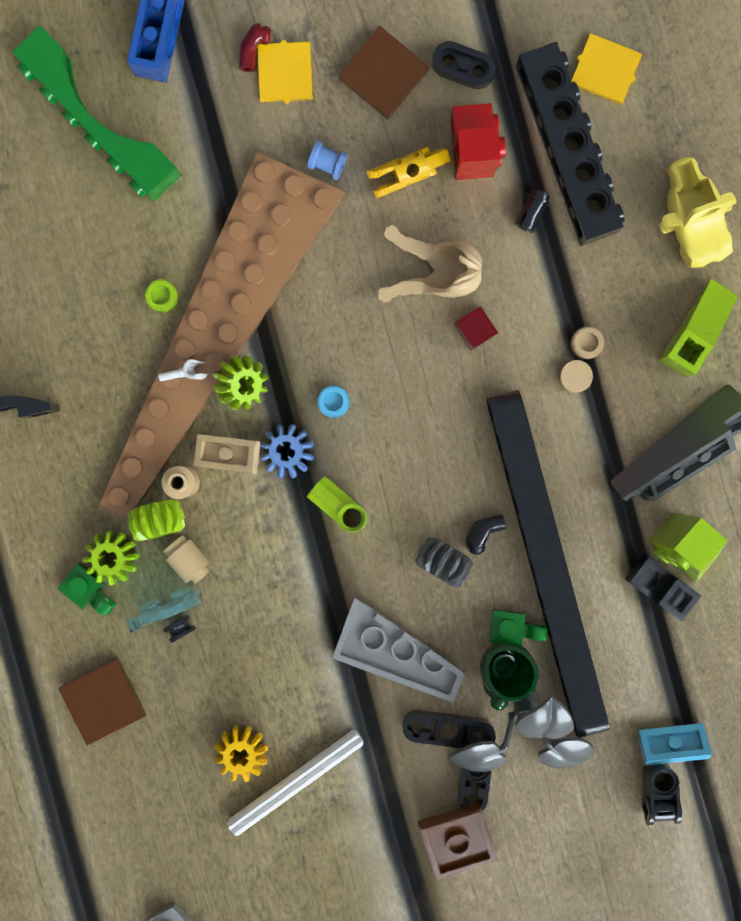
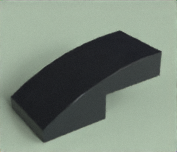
[0,396,60,419]
[625,554,701,621]

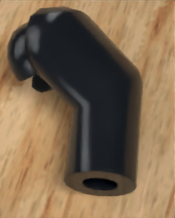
[466,514,506,555]

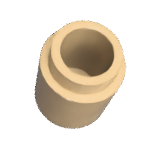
[162,466,200,499]
[163,535,211,584]

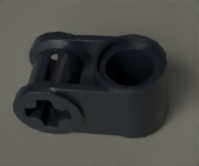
[642,763,682,825]

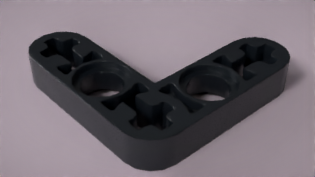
[402,710,496,811]

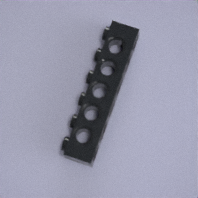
[515,41,625,247]

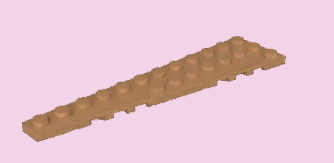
[99,152,345,518]

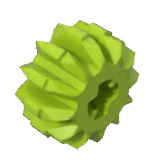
[212,355,269,410]
[127,499,185,542]
[82,530,140,586]

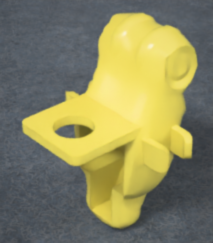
[659,157,737,268]

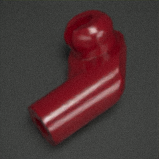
[239,23,271,72]

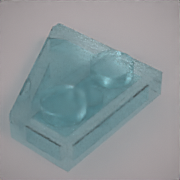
[126,587,204,633]

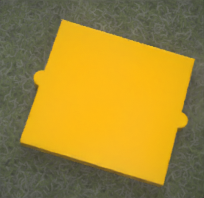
[571,33,642,105]
[258,40,313,104]

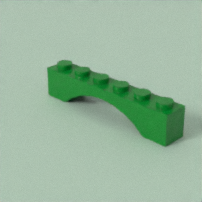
[12,25,182,202]

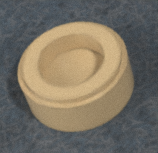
[570,326,605,359]
[559,360,593,393]

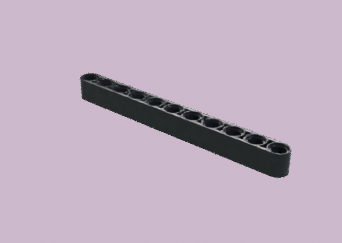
[486,390,610,738]

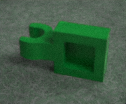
[57,563,117,617]
[489,609,548,646]

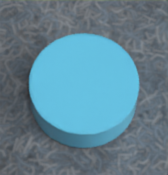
[317,385,350,418]

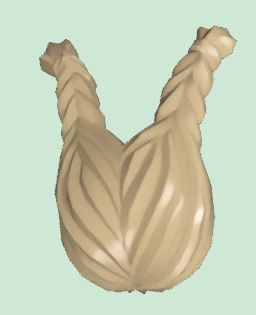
[378,225,483,303]

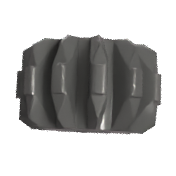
[415,538,473,587]

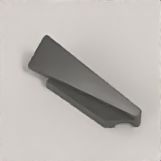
[611,385,741,501]

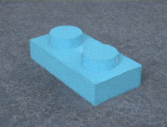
[637,723,712,766]

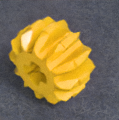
[214,725,269,782]

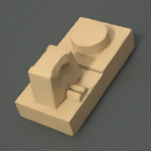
[194,434,261,474]

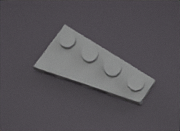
[332,596,465,704]

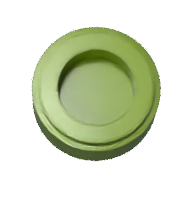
[145,279,179,313]

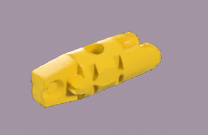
[366,146,451,199]

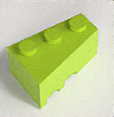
[648,512,728,583]

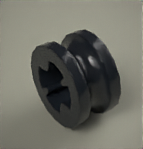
[163,614,196,643]

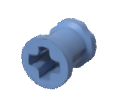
[307,140,348,181]

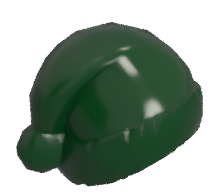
[480,640,539,711]

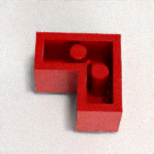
[450,103,506,180]

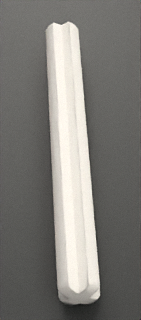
[227,730,363,836]

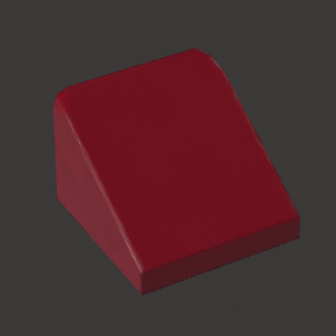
[454,306,498,351]

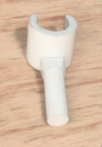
[158,359,207,382]

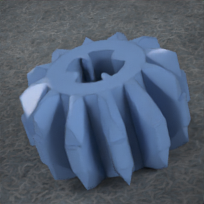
[260,424,314,478]

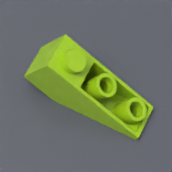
[658,279,738,377]

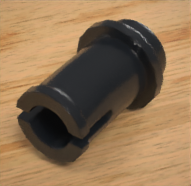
[515,188,550,233]

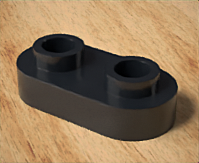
[432,41,496,89]

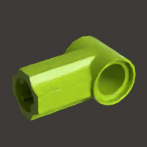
[307,476,368,533]

